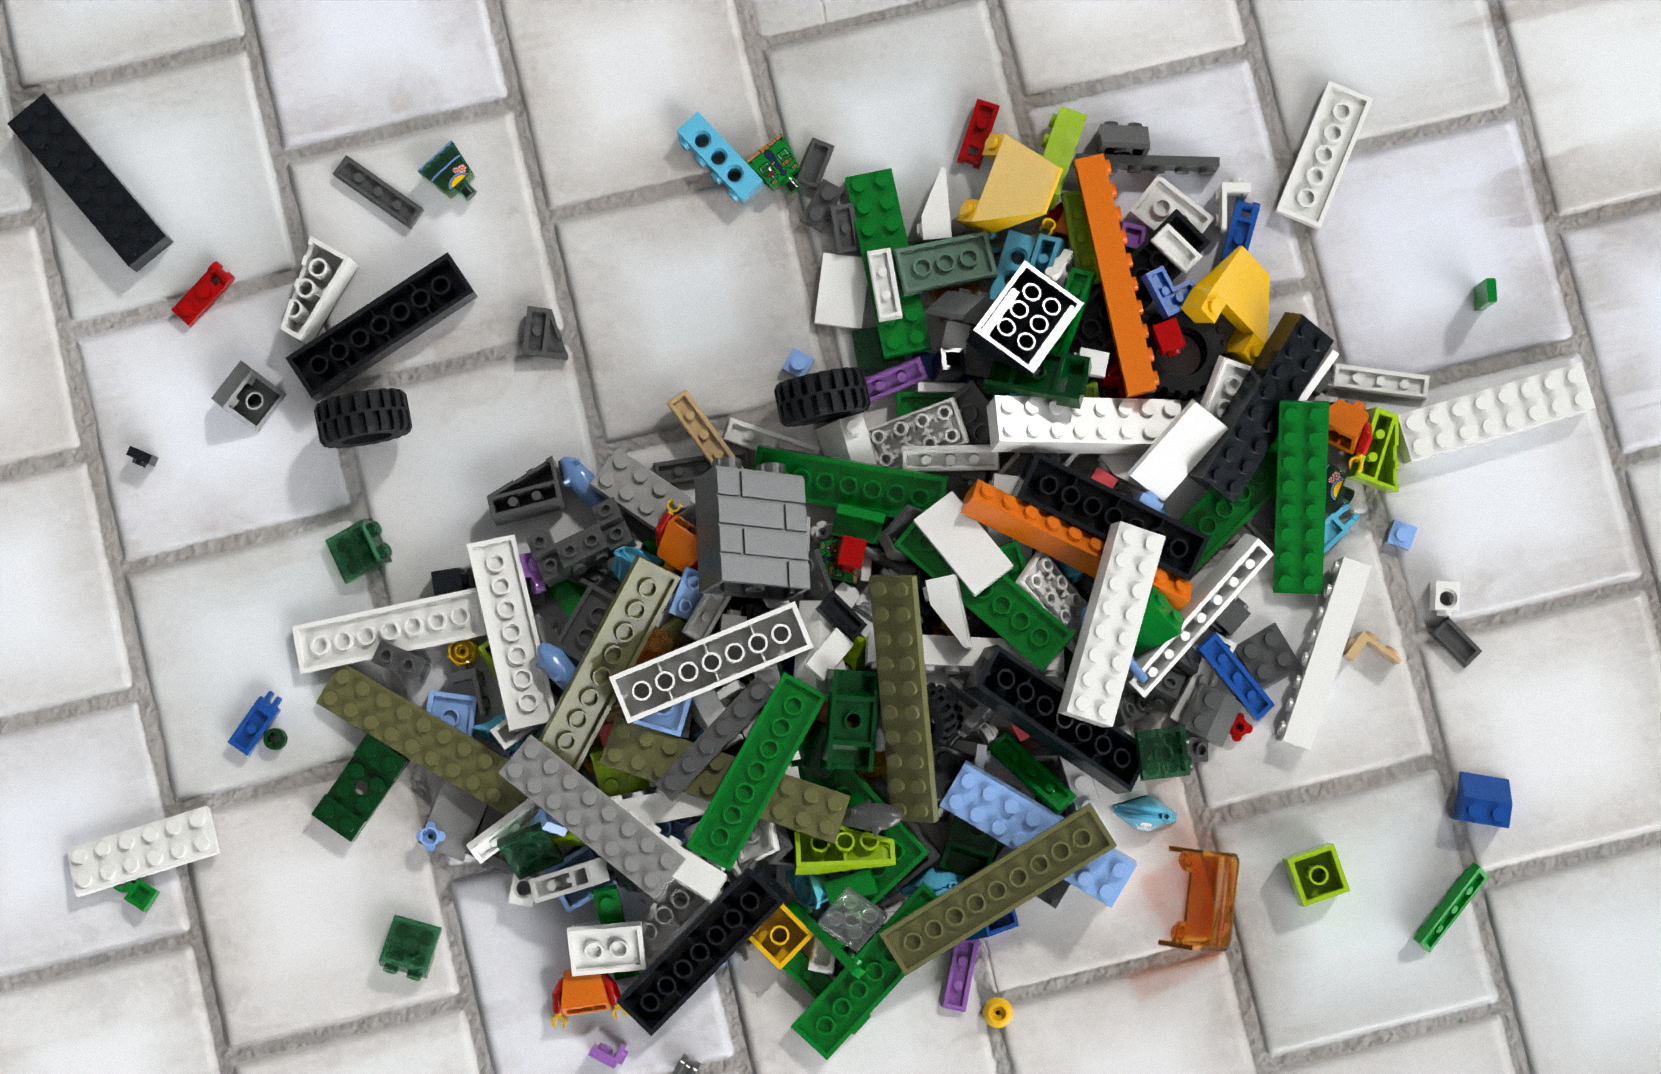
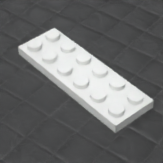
[1275,81,1373,230]
[66,806,220,897]

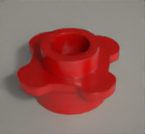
[1229,713,1253,742]

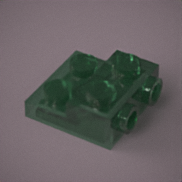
[325,518,392,584]
[1134,726,1192,781]
[379,915,442,981]

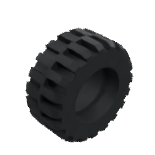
[1145,310,1227,402]
[774,367,871,427]
[314,388,412,449]

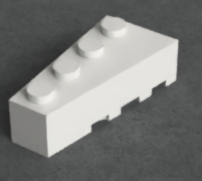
[280,236,359,345]

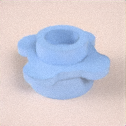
[416,822,445,851]

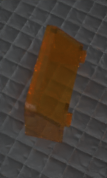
[1158,846,1240,951]

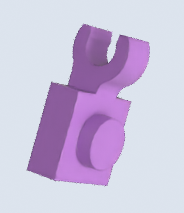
[519,552,546,595]

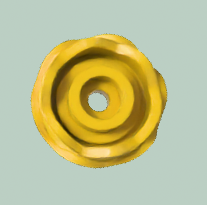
[447,639,478,666]
[982,997,1013,1028]

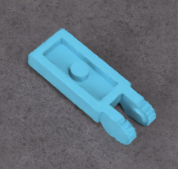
[1324,502,1361,554]

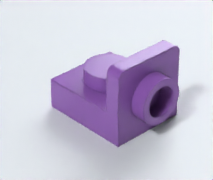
[1119,221,1147,250]
[588,1042,628,1069]

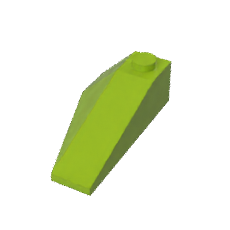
[793,825,896,875]

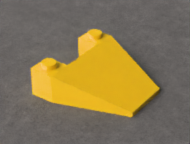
[957,133,1063,234]
[1181,246,1270,366]

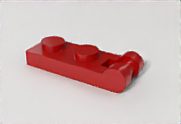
[957,98,1000,170]
[171,261,235,327]

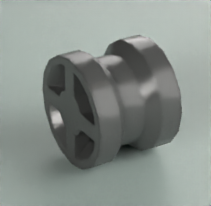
[672,1053,701,1074]

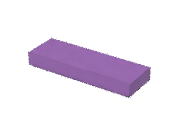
[865,355,929,402]
[941,939,980,1012]

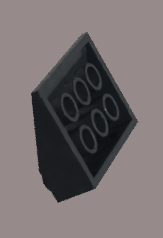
[966,261,1084,375]

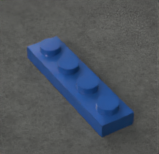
[1195,632,1275,721]

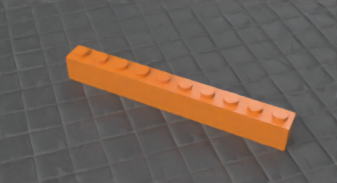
[1074,153,1160,398]
[960,479,1193,611]

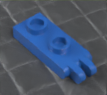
[228,691,282,756]

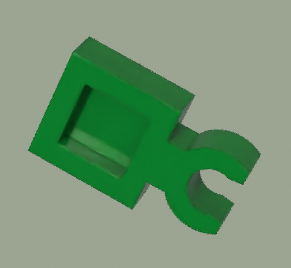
[113,879,160,913]

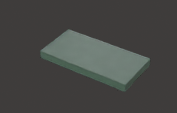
[893,231,998,297]

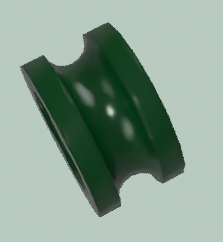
[263,728,288,750]

